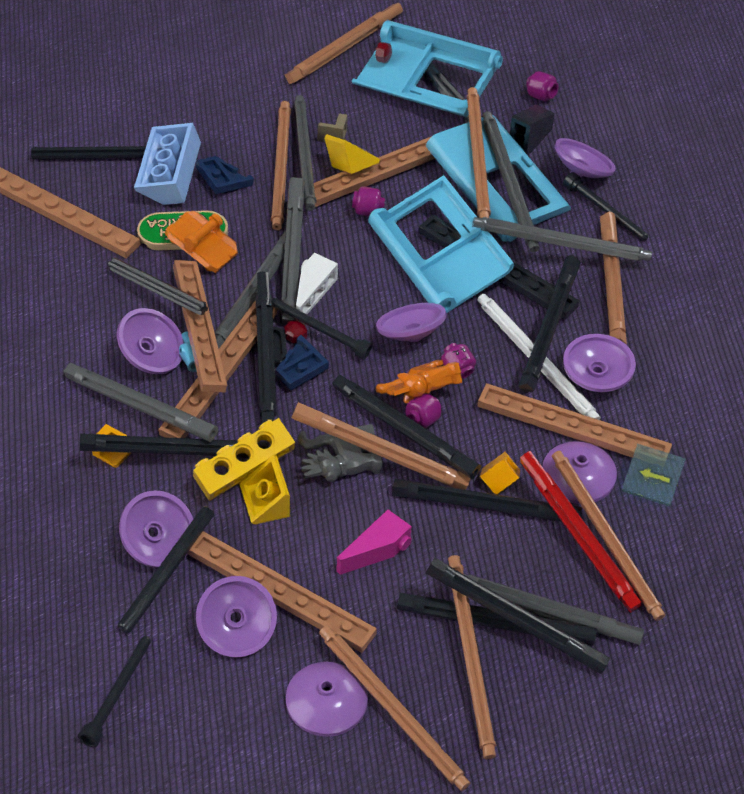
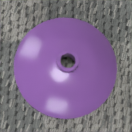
[554,138,616,178]
[376,303,447,342]
[117,308,184,374]
[563,334,636,392]
[542,441,617,504]
[119,491,193,568]
[196,576,277,657]
[286,662,368,736]

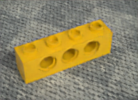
[193,418,295,501]

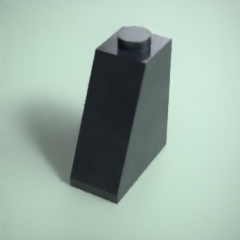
[510,105,555,156]

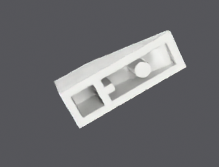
[296,253,338,314]

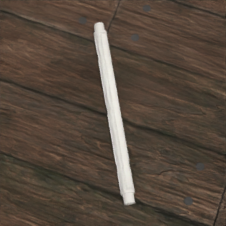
[478,294,601,420]

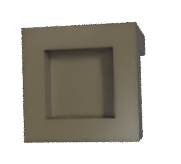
[318,113,347,142]

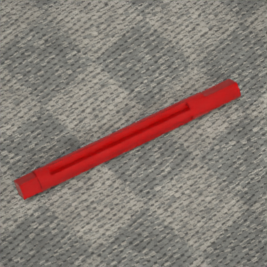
[520,451,641,613]

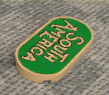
[137,211,228,250]

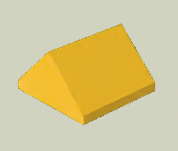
[325,134,380,174]
[239,455,290,524]

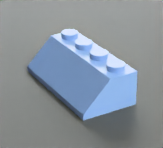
[134,123,201,205]

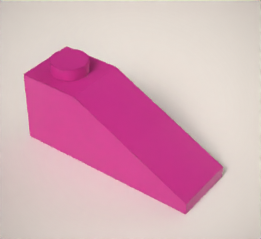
[337,510,412,575]

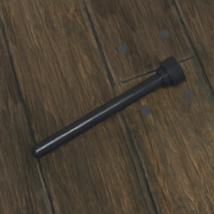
[563,172,648,241]
[272,298,373,360]
[78,636,151,747]

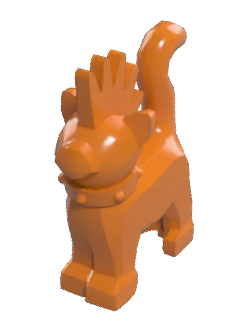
[376,360,462,403]

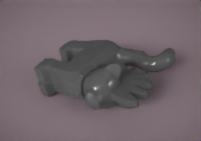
[298,424,382,482]

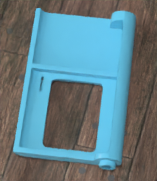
[351,20,503,117]
[426,115,571,242]
[368,175,514,313]

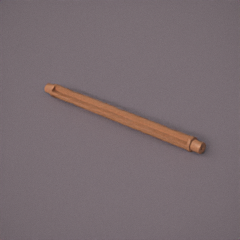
[467,87,491,218]
[271,101,291,230]
[551,450,665,621]
[448,555,496,759]
[319,625,470,791]

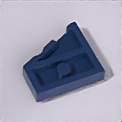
[196,156,254,194]
[276,335,329,390]

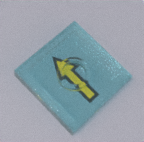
[622,444,686,507]

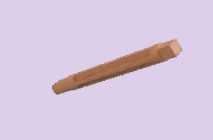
[285,3,403,84]
[600,212,627,345]
[291,402,470,490]

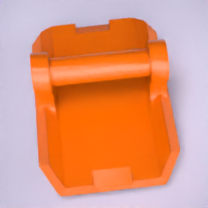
[165,211,238,273]

